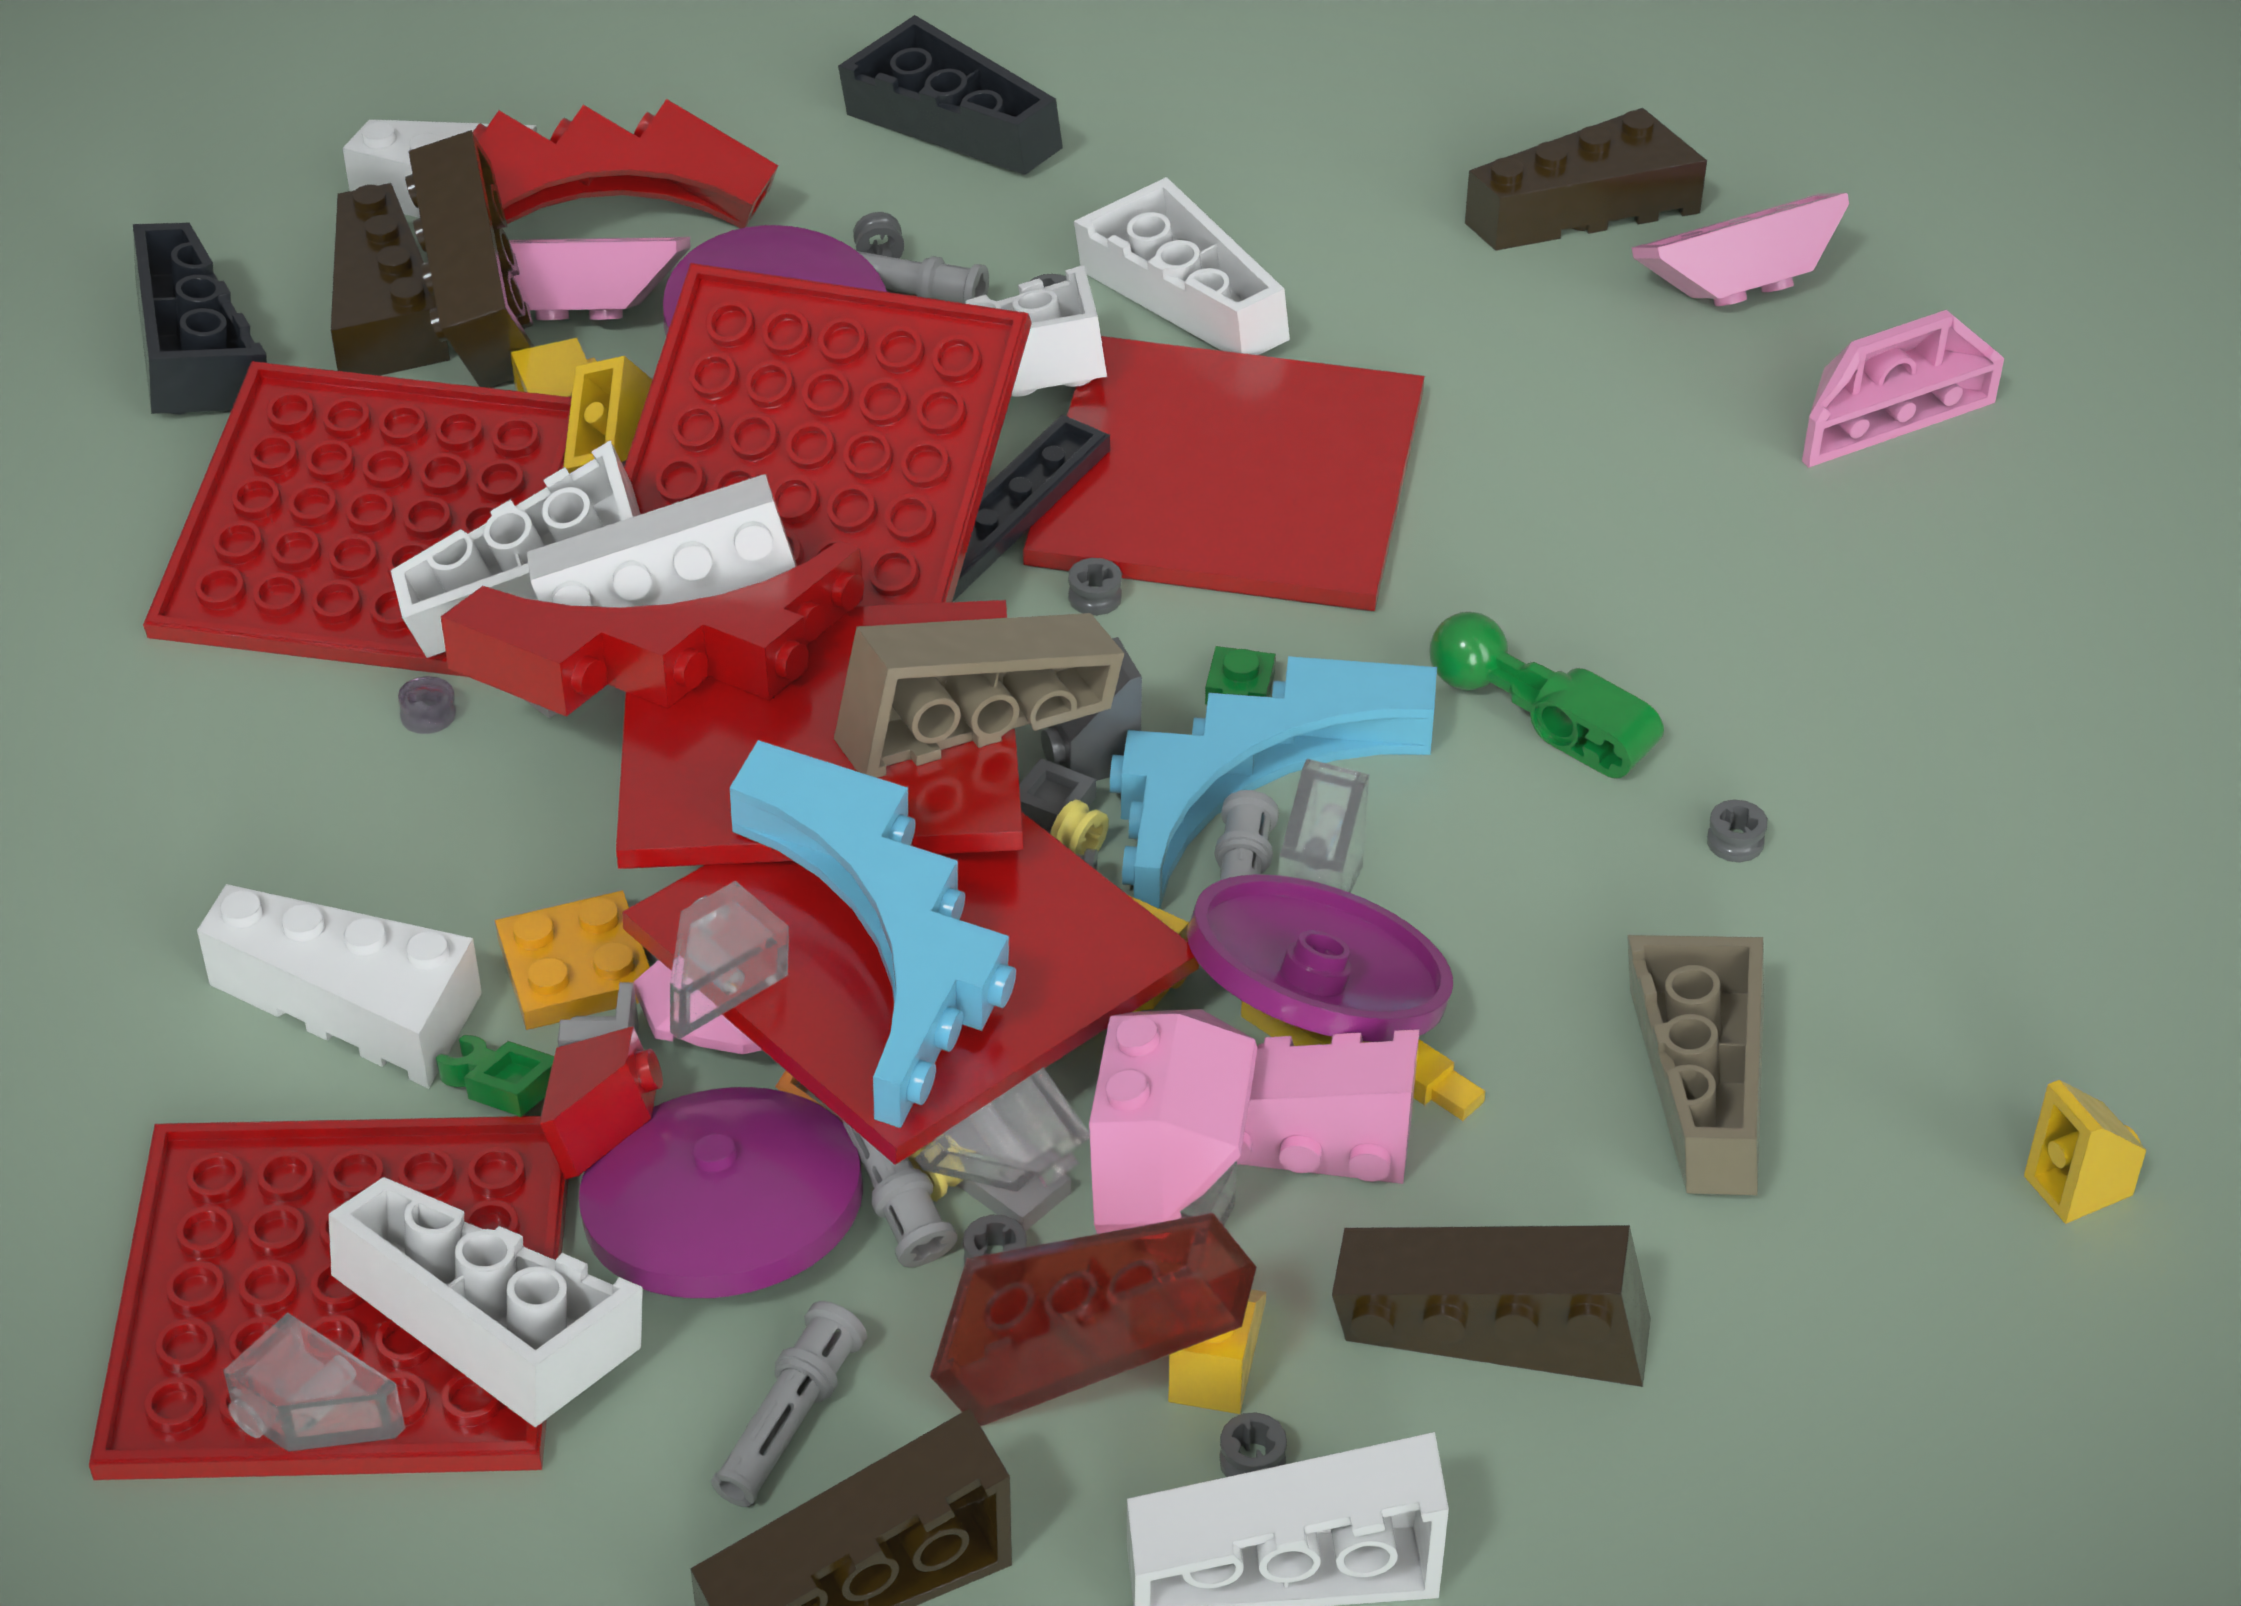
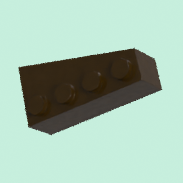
[1465,108,1707,251]
[405,130,534,388]
[330,183,450,376]
[1332,1225,1651,1387]
[690,1408,1012,1606]

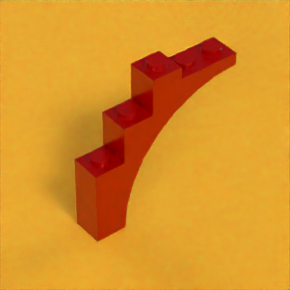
[473,99,779,228]
[440,540,864,717]

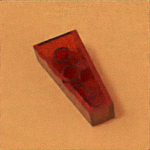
[930,1213,1257,1426]

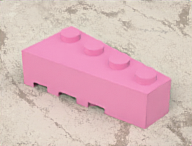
[1233,1029,1420,1184]

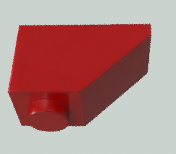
[539,1026,663,1179]

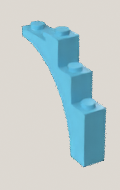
[1110,656,1437,909]
[730,740,1016,1128]

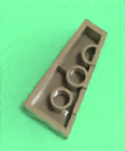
[834,613,1124,778]
[1627,935,1764,1195]

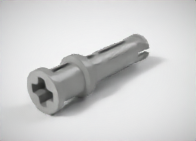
[857,251,989,304]
[1214,790,1279,880]
[842,1120,957,1267]
[711,1301,867,1507]

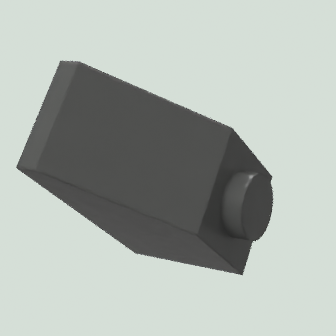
[1041,637,1142,781]

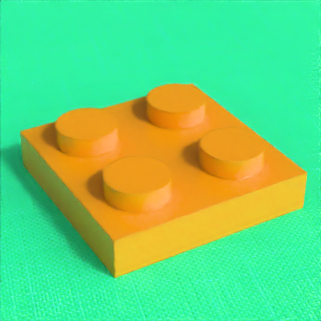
[495,890,650,1030]

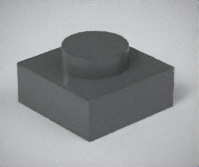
[1019,758,1096,831]

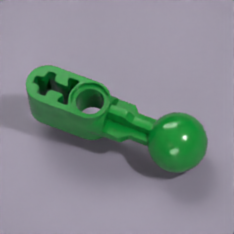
[1429,612,1664,778]

